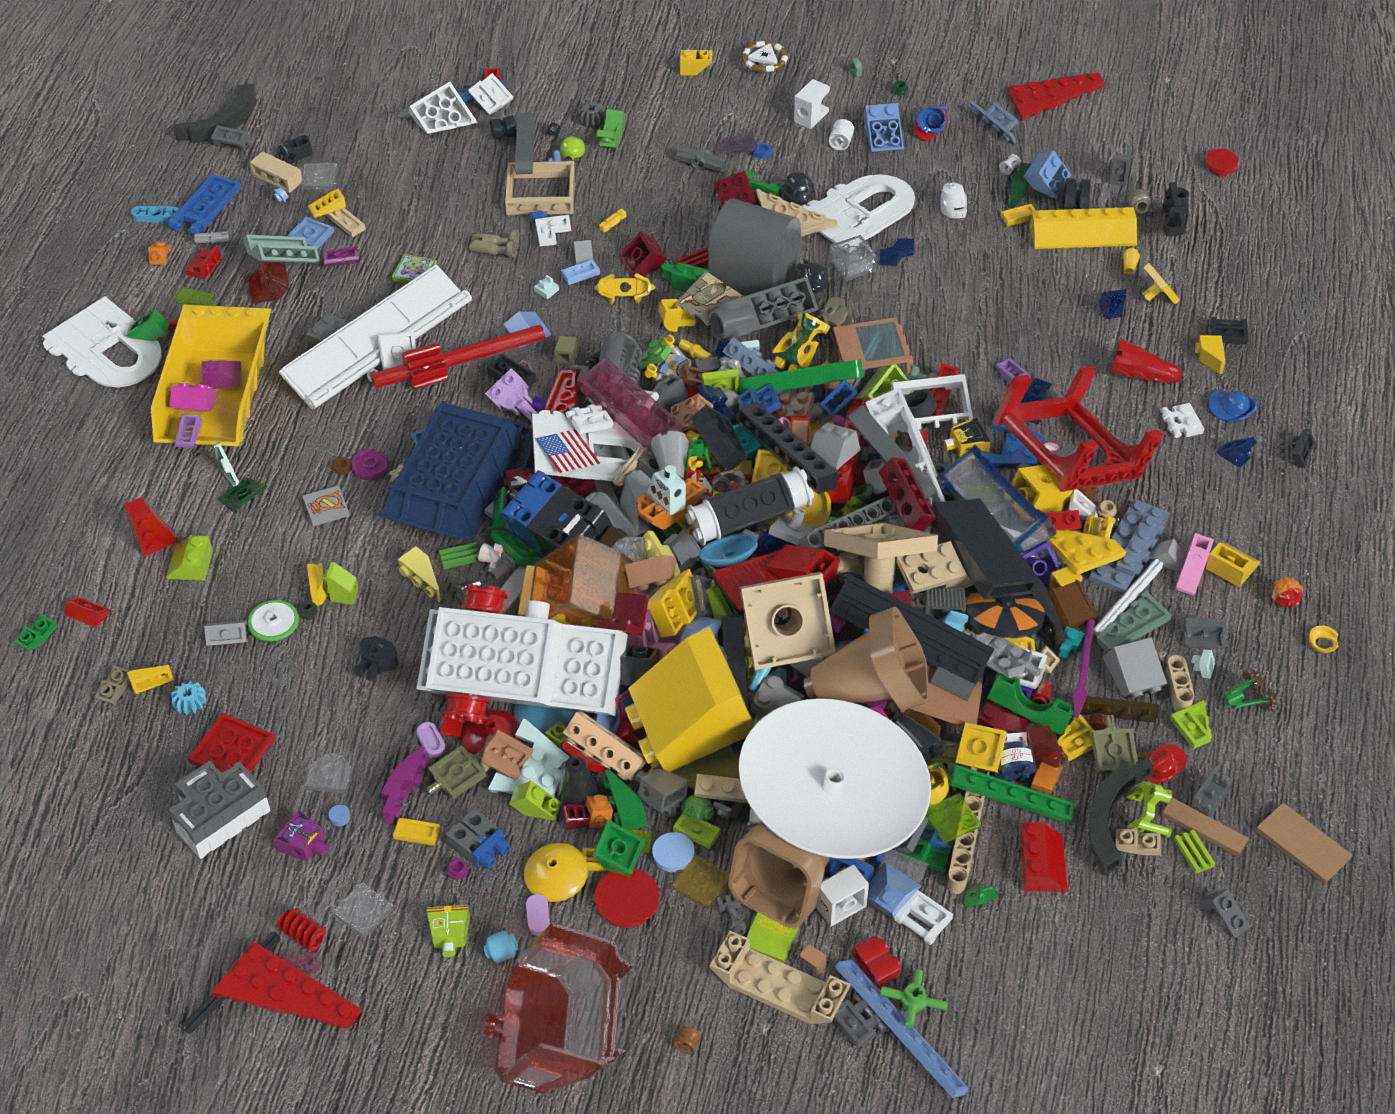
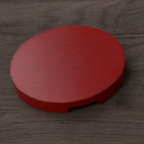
[594,868,660,928]

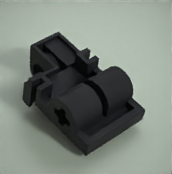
[1162,182,1189,236]

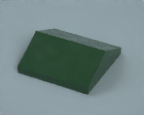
[218,478,268,512]

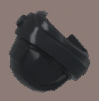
[781,171,815,205]

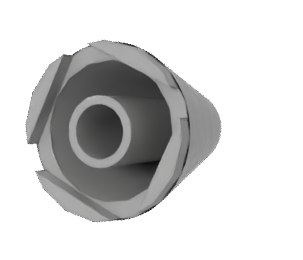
[651,431,689,480]

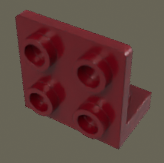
[714,170,756,207]
[596,592,649,636]

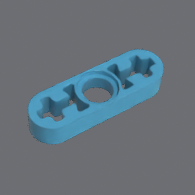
[131,206,179,223]

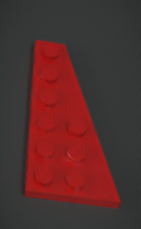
[1007,72,1104,121]
[211,941,362,1030]

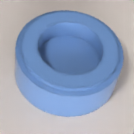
[329,805,351,826]

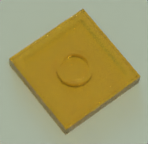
[672,855,730,910]

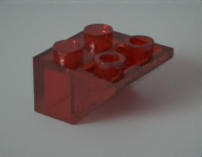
[248,261,290,304]

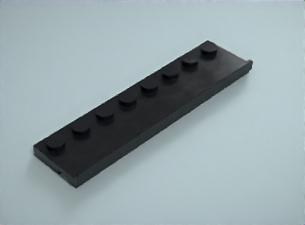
[829,574,994,686]

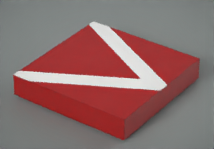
[561,740,613,773]

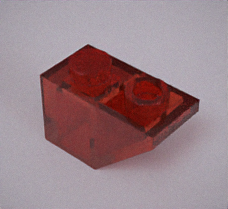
[1025,725,1063,768]

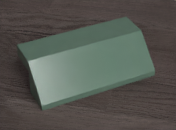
[243,235,320,263]

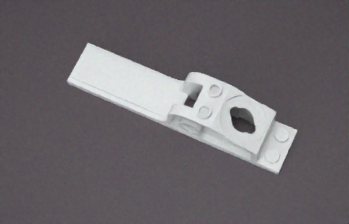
[866,387,946,545]

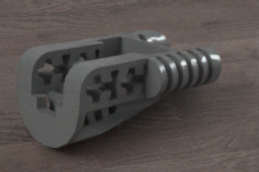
[584,332,642,411]

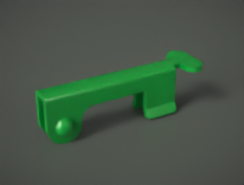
[731,170,783,196]

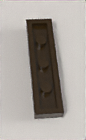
[1080,696,1159,723]

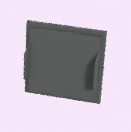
[663,527,702,573]

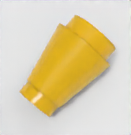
[1122,248,1140,275]

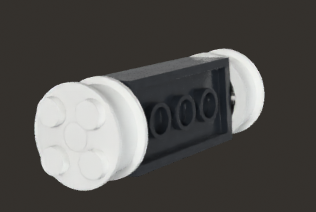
[685,467,814,546]

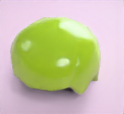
[560,136,585,160]

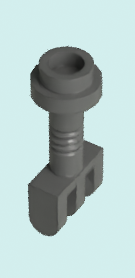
[716,894,746,936]

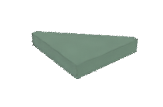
[213,442,240,487]

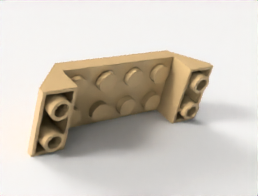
[710,931,851,1024]

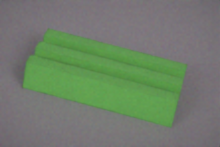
[439,542,479,569]

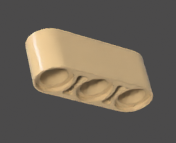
[1165,655,1194,712]

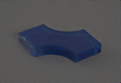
[880,238,914,266]

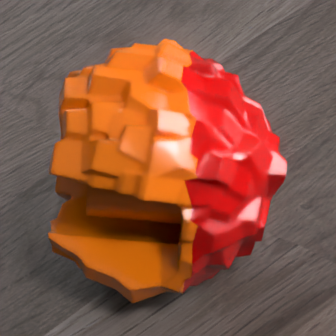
[1272,577,1304,608]

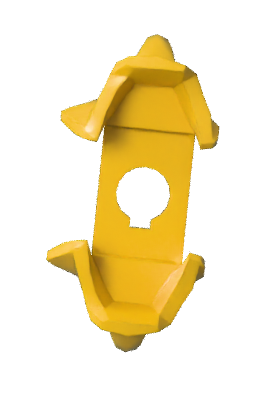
[594,274,656,304]

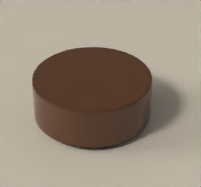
[333,457,352,475]

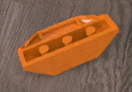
[637,478,706,530]

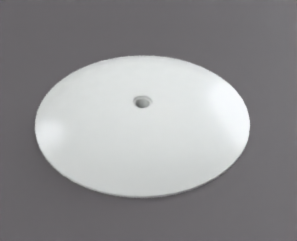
[739,699,931,859]

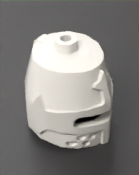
[940,183,967,218]

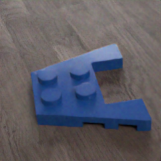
[977,422,1045,468]

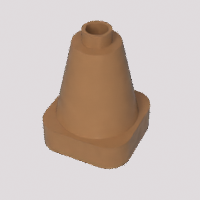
[804,607,929,711]
[728,825,830,928]

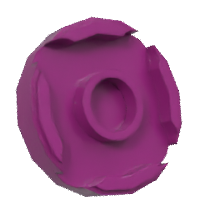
[351,449,389,481]

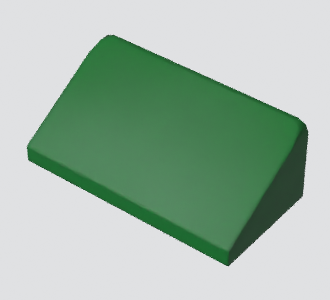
[492,487,507,528]

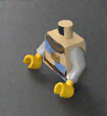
[645,334,692,385]

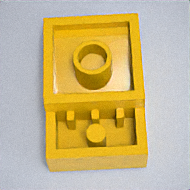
[648,569,704,637]

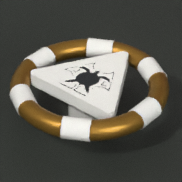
[742,41,788,72]

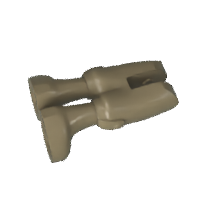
[469,229,519,258]

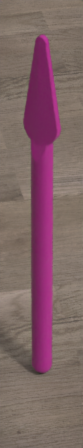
[1073,619,1095,718]

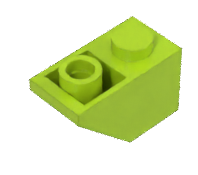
[324,562,359,605]
[509,781,561,821]

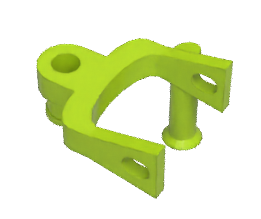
[1126,781,1172,838]

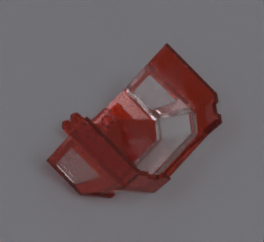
[483,922,633,1094]

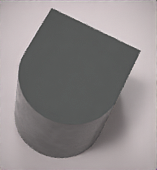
[709,198,801,296]

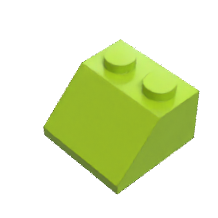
[166,535,213,581]

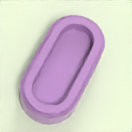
[417,722,446,758]
[526,894,550,936]

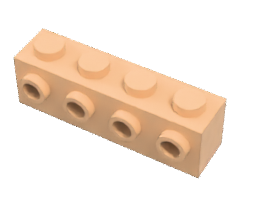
[563,711,647,780]

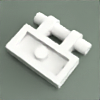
[1161,403,1204,438]
[566,404,613,434]

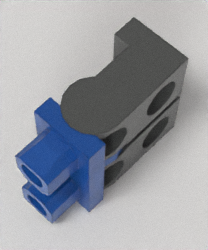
[445,808,510,870]

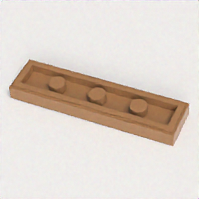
[1162,798,1249,857]

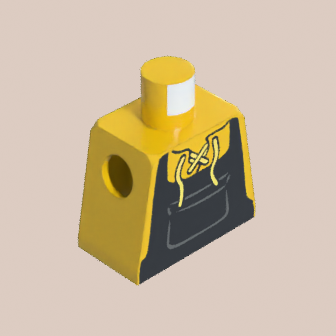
[943,417,991,458]

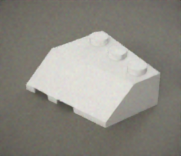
[408,82,477,134]

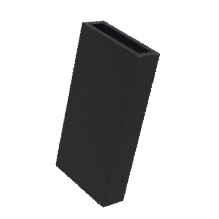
[931,498,1040,600]

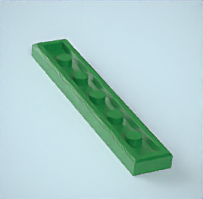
[950,764,1075,824]

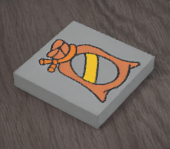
[303,485,350,526]

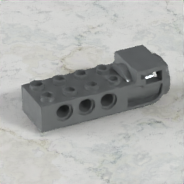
[708,277,819,344]

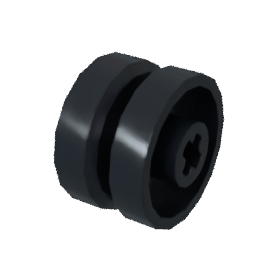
[1062,178,1091,210]

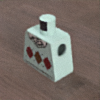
[647,465,686,515]

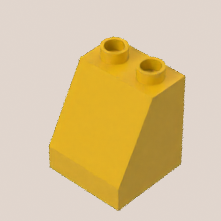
[625,627,755,772]

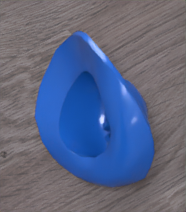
[1209,390,1257,422]

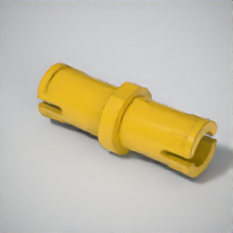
[678,339,713,360]

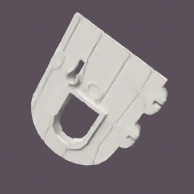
[803,174,915,252]
[42,296,162,387]
[532,410,653,481]

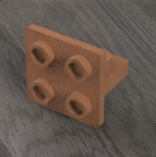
[481,729,533,780]

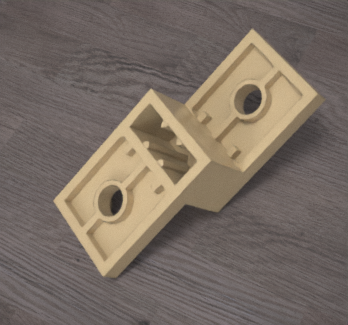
[895,541,974,594]

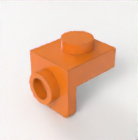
[148,241,171,265]
[585,795,613,828]

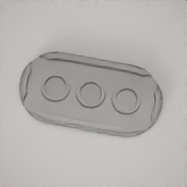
[585,492,635,549]

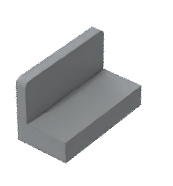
[204,620,247,646]

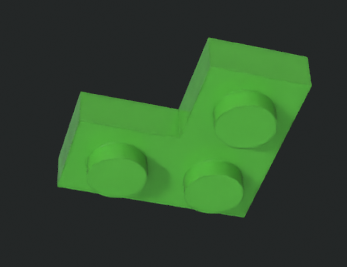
[639,337,672,370]

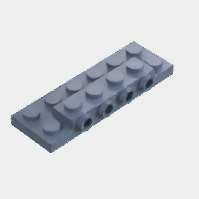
[1089,499,1170,595]

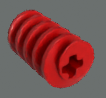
[277,908,326,953]

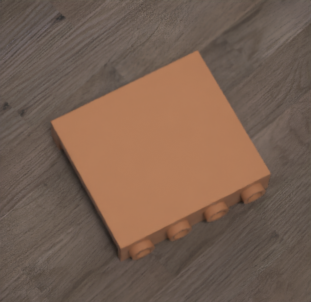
[900,663,984,734]

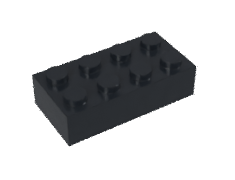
[487,354,536,389]

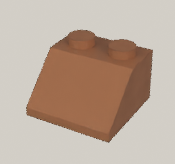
[625,555,676,592]

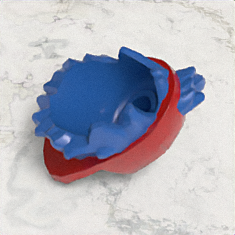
[913,104,948,141]

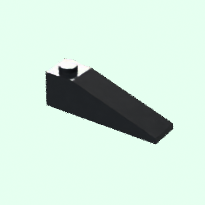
[1028,576,1067,652]

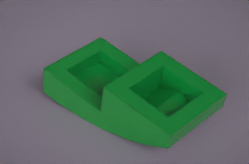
[903,840,953,872]

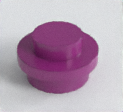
[447,859,469,880]

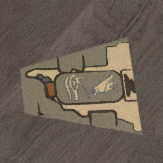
[676,271,744,315]

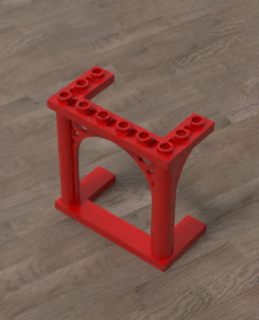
[992,366,1163,492]

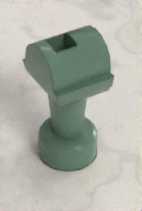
[904,365,937,381]

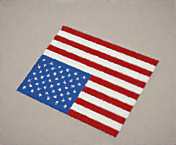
[535,429,601,473]

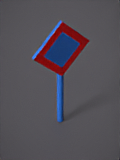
[612,690,634,734]

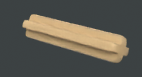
[613,446,648,486]

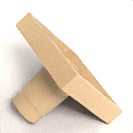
[824,523,938,594]
[739,572,836,670]

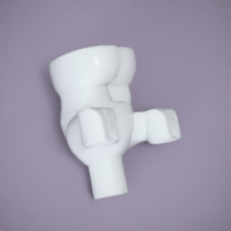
[478,543,513,572]

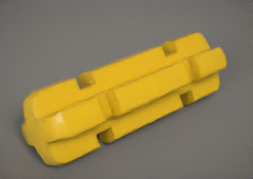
[599,209,626,233]

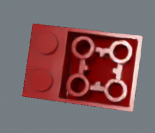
[766,545,841,587]

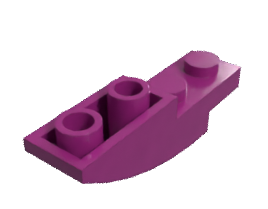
[381,747,429,825]

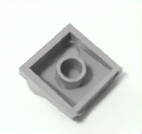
[750,676,805,718]

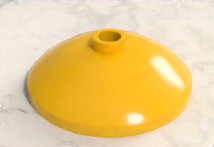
[524,843,588,902]

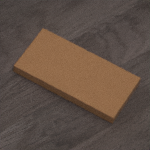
[1256,803,1352,884]

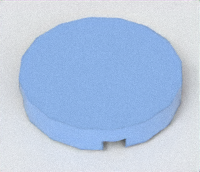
[652,832,695,872]

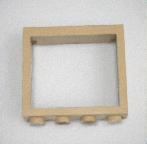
[505,161,575,215]

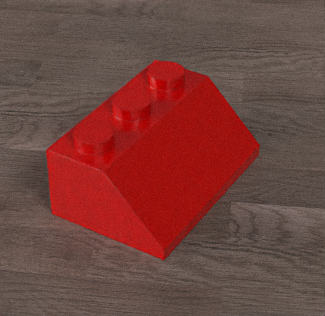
[1020,822,1068,892]

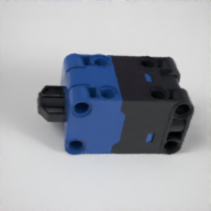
[501,470,613,579]

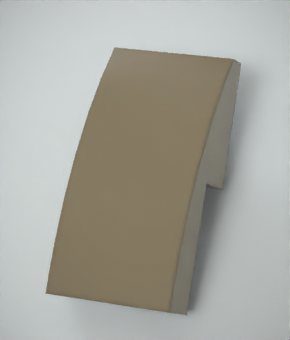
[94,665,131,704]

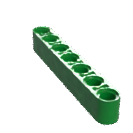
[738,359,864,395]

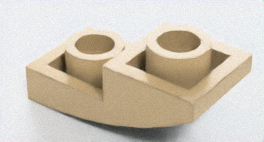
[1116,829,1161,855]

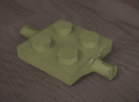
[1090,715,1138,773]
[426,745,487,799]

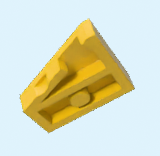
[1055,714,1094,762]

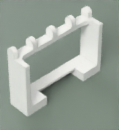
[891,374,973,432]

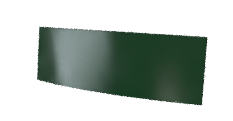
[1009,163,1031,208]

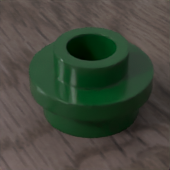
[892,80,908,95]

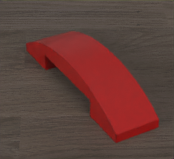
[927,363,959,425]

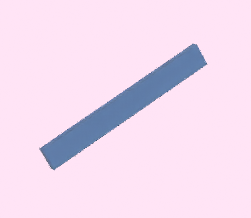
[835,960,969,1098]

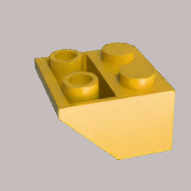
[1206,542,1260,587]

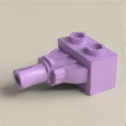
[485,368,538,423]

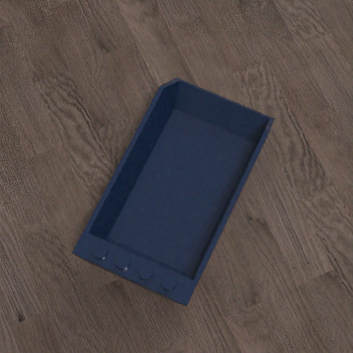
[378,401,532,539]

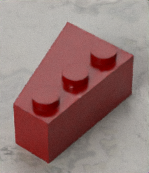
[123,497,179,557]

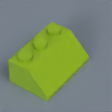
[855,364,915,400]

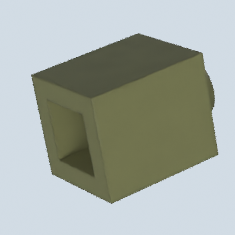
[555,335,578,365]

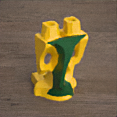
[773,312,830,371]

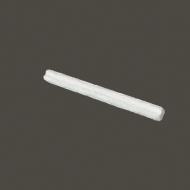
[1093,559,1163,636]

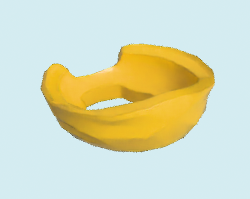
[1308,625,1339,654]

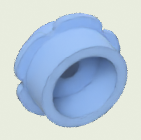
[273,187,289,203]

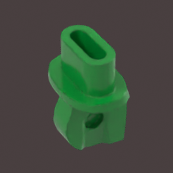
[964,884,998,907]

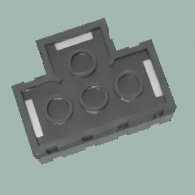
[169,761,270,859]

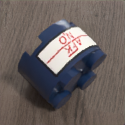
[995,741,1037,783]

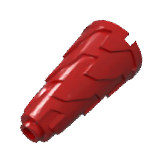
[1109,339,1183,385]

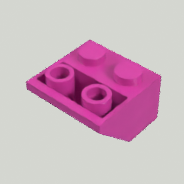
[170,383,219,412]

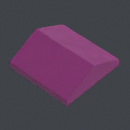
[324,247,360,267]

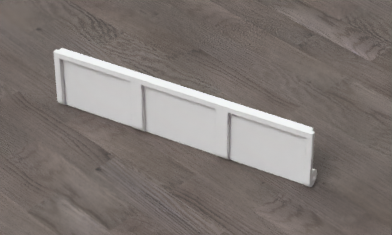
[279,265,472,409]

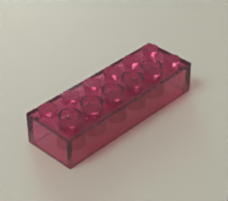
[579,357,683,454]

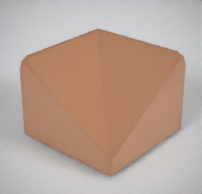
[800,944,827,978]

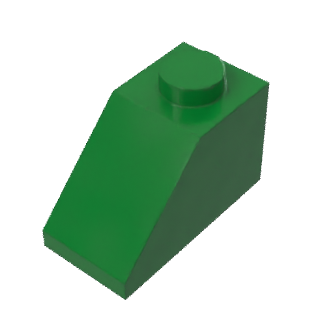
[126,308,170,341]

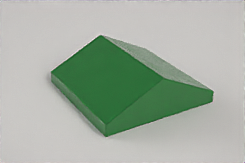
[592,820,645,876]

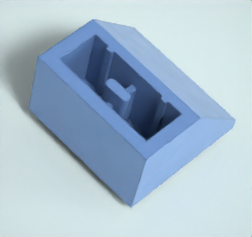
[1024,150,1071,198]

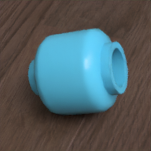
[484,930,518,963]

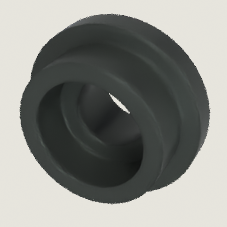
[298,601,318,620]

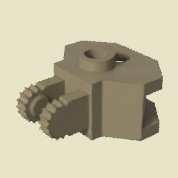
[815,296,854,334]

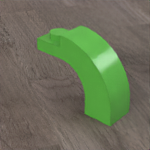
[597,109,626,148]

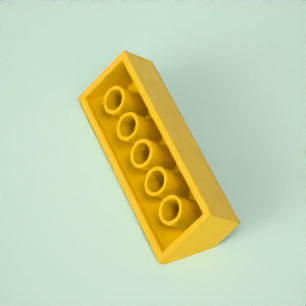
[1030,207,1137,249]

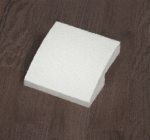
[468,73,513,115]

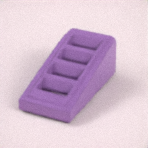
[995,358,1031,385]
[175,414,202,448]

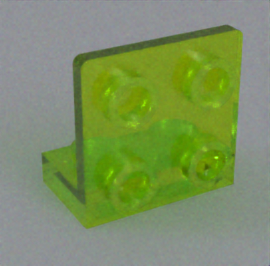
[926,793,981,843]

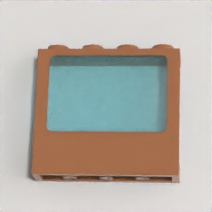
[833,317,913,383]

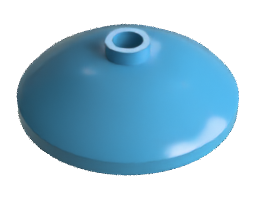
[699,533,758,568]
[514,703,574,735]

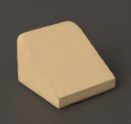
[1037,646,1060,674]

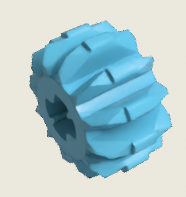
[171,680,206,715]

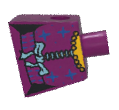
[274,810,329,861]

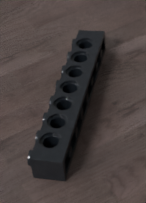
[738,402,839,494]

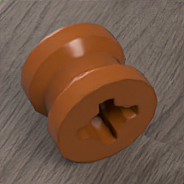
[674,1026,702,1054]

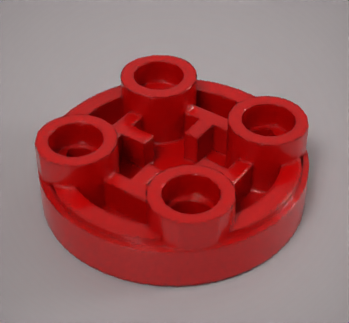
[1204,149,1239,178]

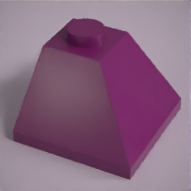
[201,360,241,389]

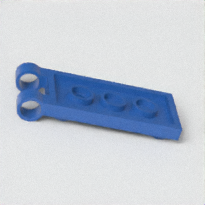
[168,174,241,236]

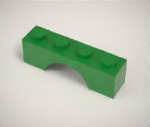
[988,673,1074,736]

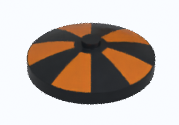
[965,590,1045,638]

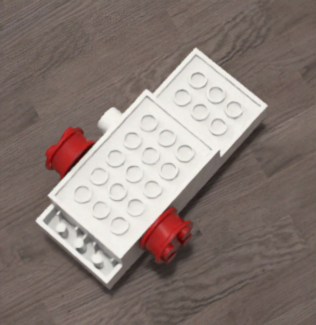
[417,584,628,725]

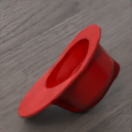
[1143,744,1187,783]

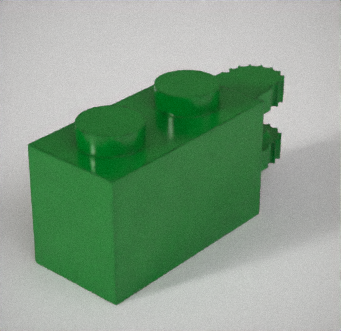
[661,262,710,292]

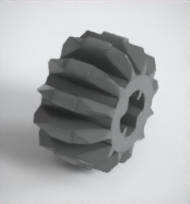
[578,101,605,127]

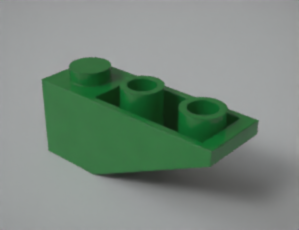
[602,769,647,831]

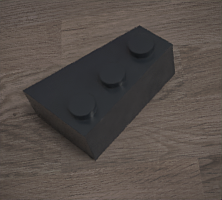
[690,404,747,470]

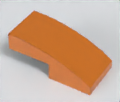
[1031,759,1064,795]

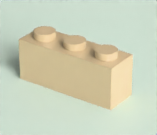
[249,152,303,193]

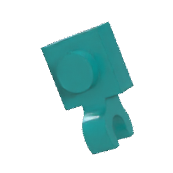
[1059,626,1085,659]

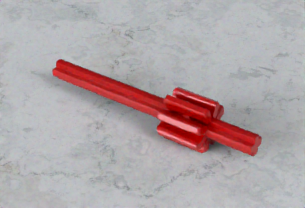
[371,325,545,389]

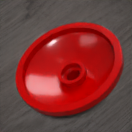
[461,709,522,761]

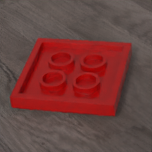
[188,713,275,773]

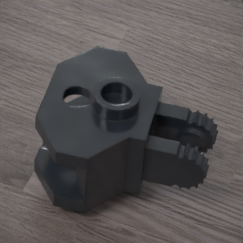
[355,636,399,681]

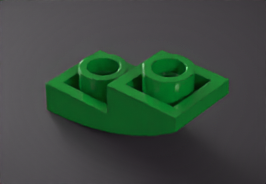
[14,614,58,651]

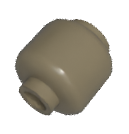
[1128,189,1152,214]

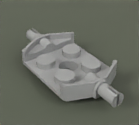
[965,630,1042,678]

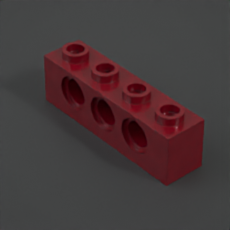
[879,457,936,532]

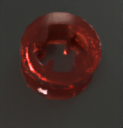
[1089,713,1107,731]

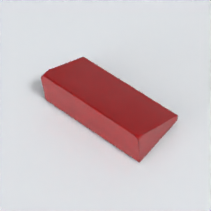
[65,596,110,627]

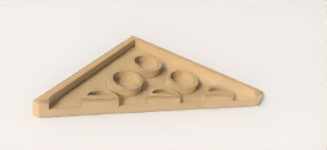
[756,189,838,237]

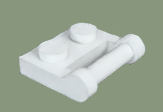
[894,890,953,945]

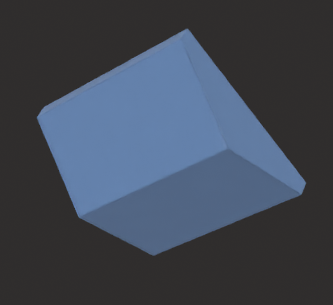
[504,311,551,348]

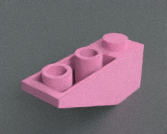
[1175,533,1214,596]

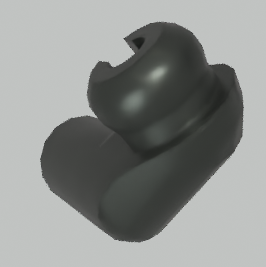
[584,350,601,371]

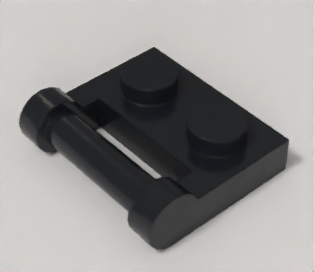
[1210,317,1248,344]

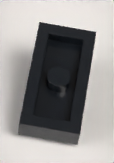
[1291,429,1315,468]

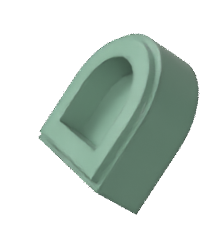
[848,58,862,77]

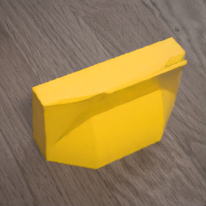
[307,563,328,606]

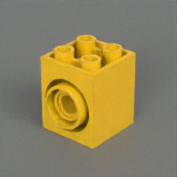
[1004,465,1073,522]

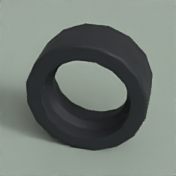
[905,389,937,419]

